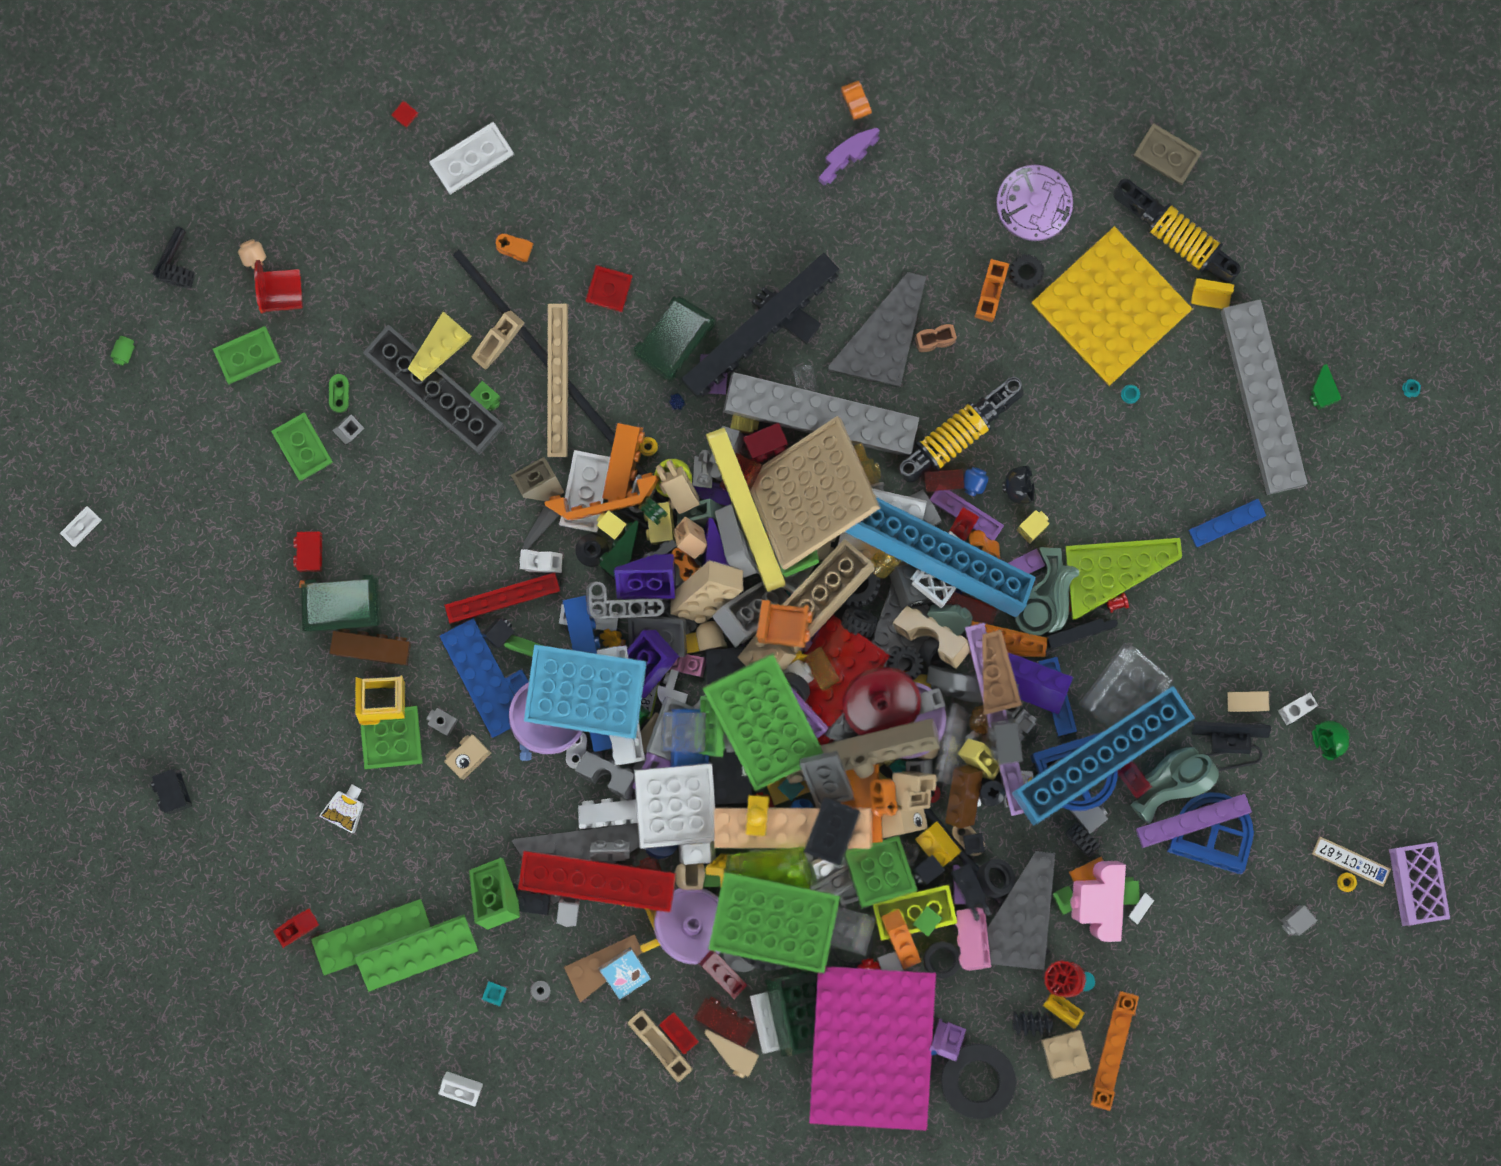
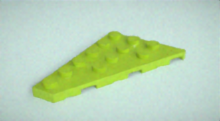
[1065,538,1182,620]

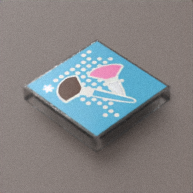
[598,947,652,1000]

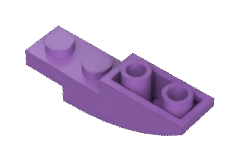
[819,128,880,186]

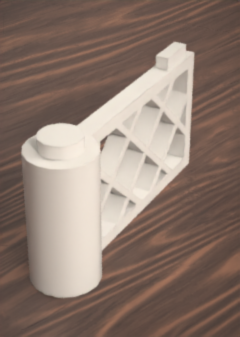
[911,531,960,608]

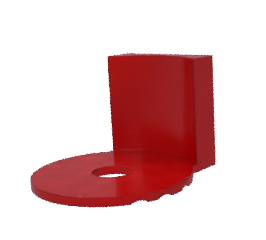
[254,260,303,313]

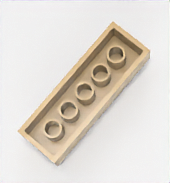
[782,539,875,653]

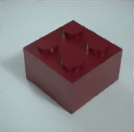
[743,423,788,465]

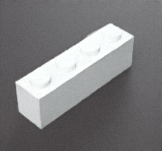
[578,796,638,829]

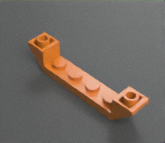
[545,473,659,521]
[1091,991,1139,1111]

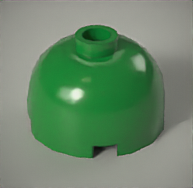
[1312,721,1350,760]

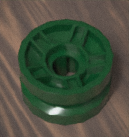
[638,496,668,525]

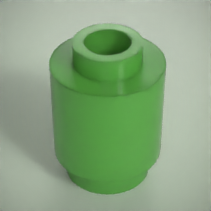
[110,336,135,366]

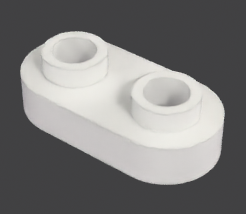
[566,733,587,769]

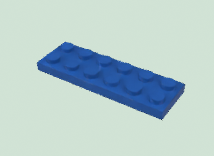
[440,618,514,738]

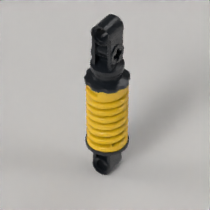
[1113,179,1241,284]
[900,377,1024,482]

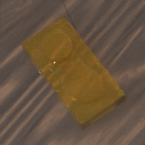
[804,647,840,691]

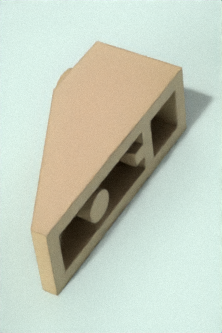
[705,1029,759,1078]

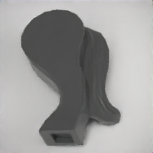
[926,666,1019,703]

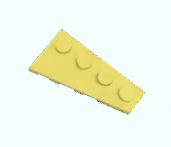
[408,312,471,381]

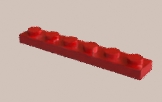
[444,573,561,624]

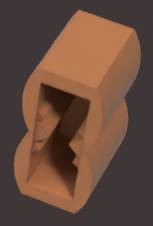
[915,324,957,352]

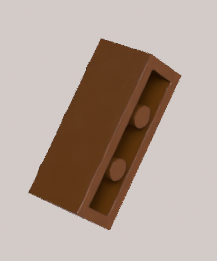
[945,764,983,829]

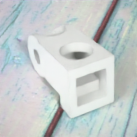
[1278,692,1318,725]

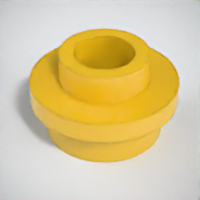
[639,437,658,456]
[1337,873,1357,892]

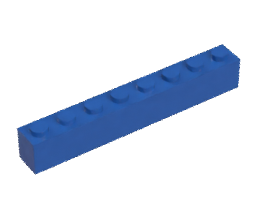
[563,596,612,752]

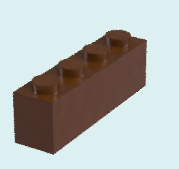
[330,628,411,666]

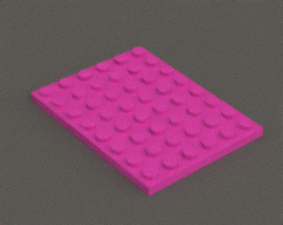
[809,966,936,1130]

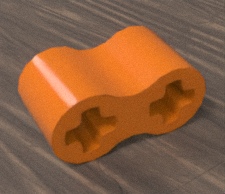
[841,80,872,120]
[969,530,1000,559]
[671,548,701,581]
[1069,856,1104,882]

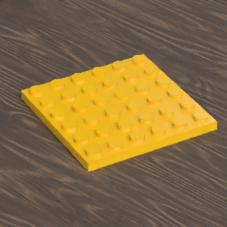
[1031,226,1193,386]

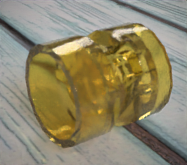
[869,549,902,578]

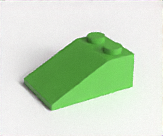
[469,858,520,929]

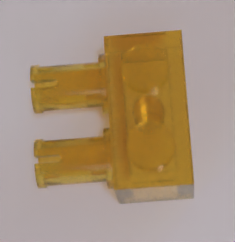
[853,443,881,485]

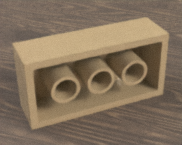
[670,561,743,624]

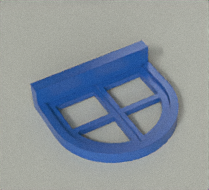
[1030,732,1118,811]
[1167,792,1253,875]

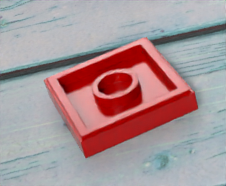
[586,265,633,312]

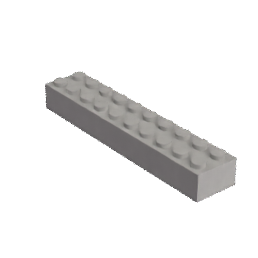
[1221,299,1308,495]
[723,372,919,457]

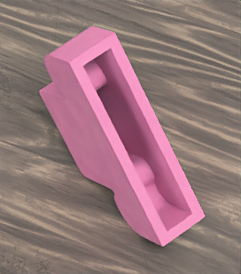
[1071,861,1126,942]

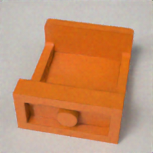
[757,600,813,648]

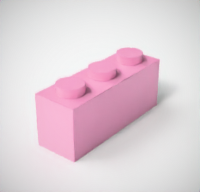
[956,907,991,971]

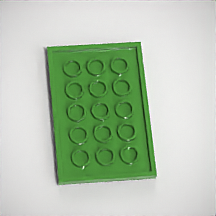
[703,653,824,791]
[708,872,840,973]

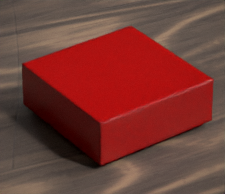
[392,101,418,128]

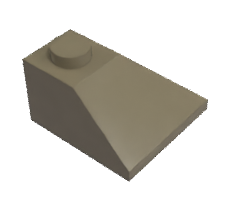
[511,457,564,501]

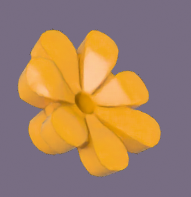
[600,628,622,648]

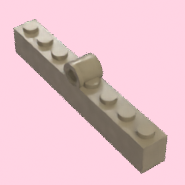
[786,718,940,784]

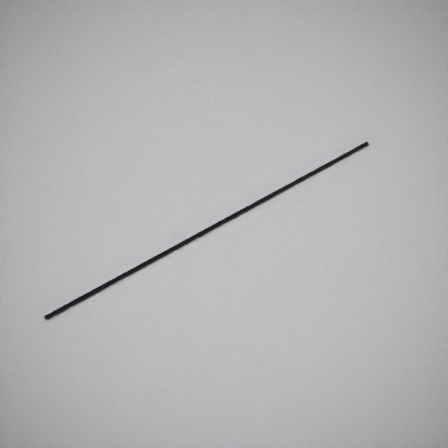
[453,250,1051,956]

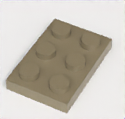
[1133,123,1202,186]

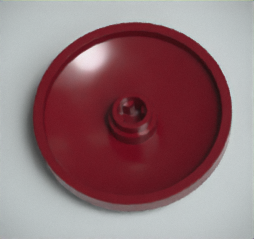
[843,667,921,735]

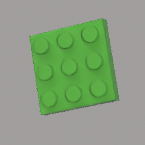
[361,706,423,770]
[844,836,917,908]

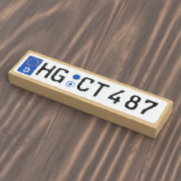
[1312,837,1391,887]

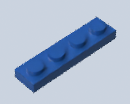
[1188,499,1266,548]
[1038,657,1077,736]

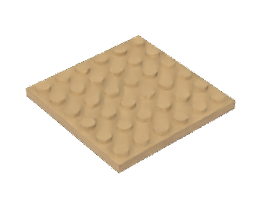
[744,416,880,570]

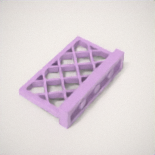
[1389,842,1450,926]

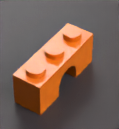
[974,259,1009,322]
[881,909,921,970]

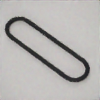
[1205,745,1263,771]

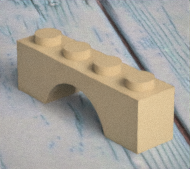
[893,606,970,668]
[627,1009,693,1082]

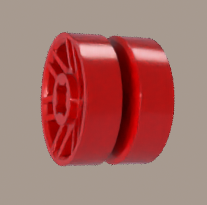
[1045,961,1086,997]

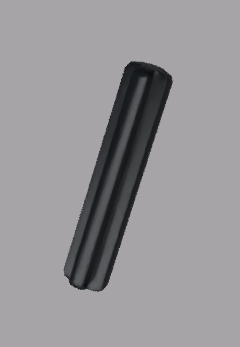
[152,226,186,279]

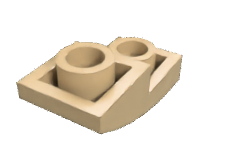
[1228,691,1270,712]

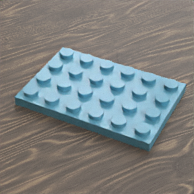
[524,645,647,739]

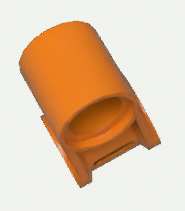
[496,234,533,262]
[870,779,898,817]

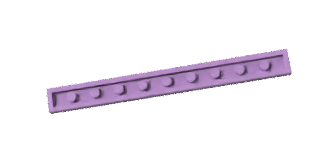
[965,623,1024,816]

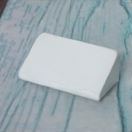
[439,1072,483,1106]

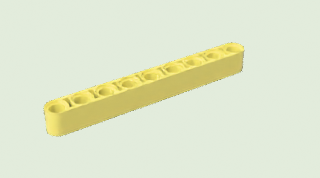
[706,428,786,592]

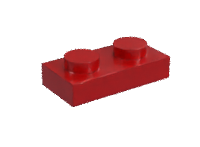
[949,507,979,541]
[659,1012,699,1054]

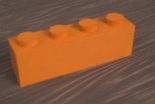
[602,423,645,500]

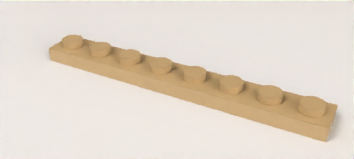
[547,304,568,457]

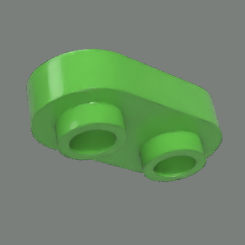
[329,374,349,413]

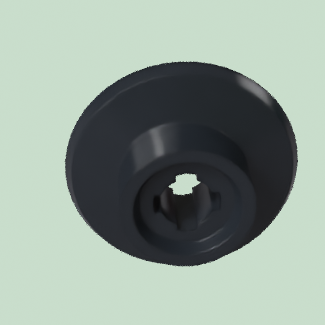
[575,534,609,567]

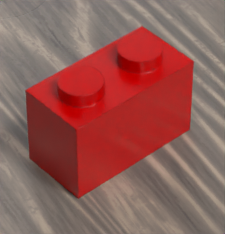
[293,532,322,572]

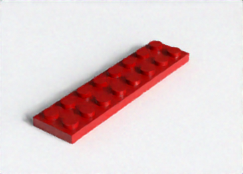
[518,851,677,913]

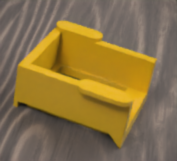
[355,675,405,725]

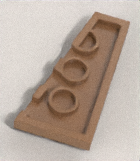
[982,630,1022,715]
[564,934,642,1002]

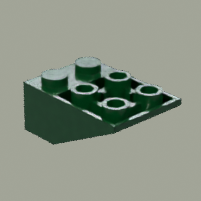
[599,520,640,580]

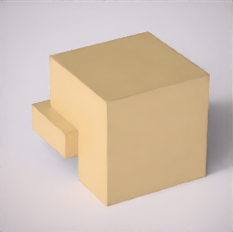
[893,771,936,811]

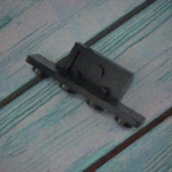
[1192,721,1271,754]

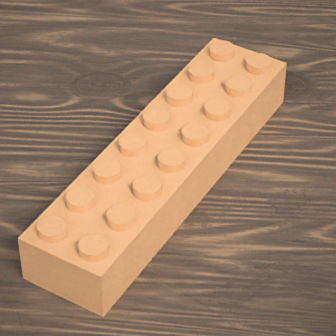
[714,807,872,849]

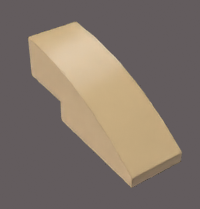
[471,311,525,369]

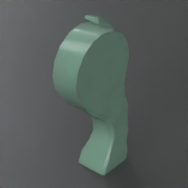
[1014,547,1080,636]
[1130,747,1219,824]

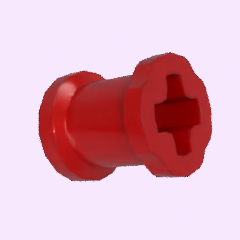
[1106,592,1129,613]

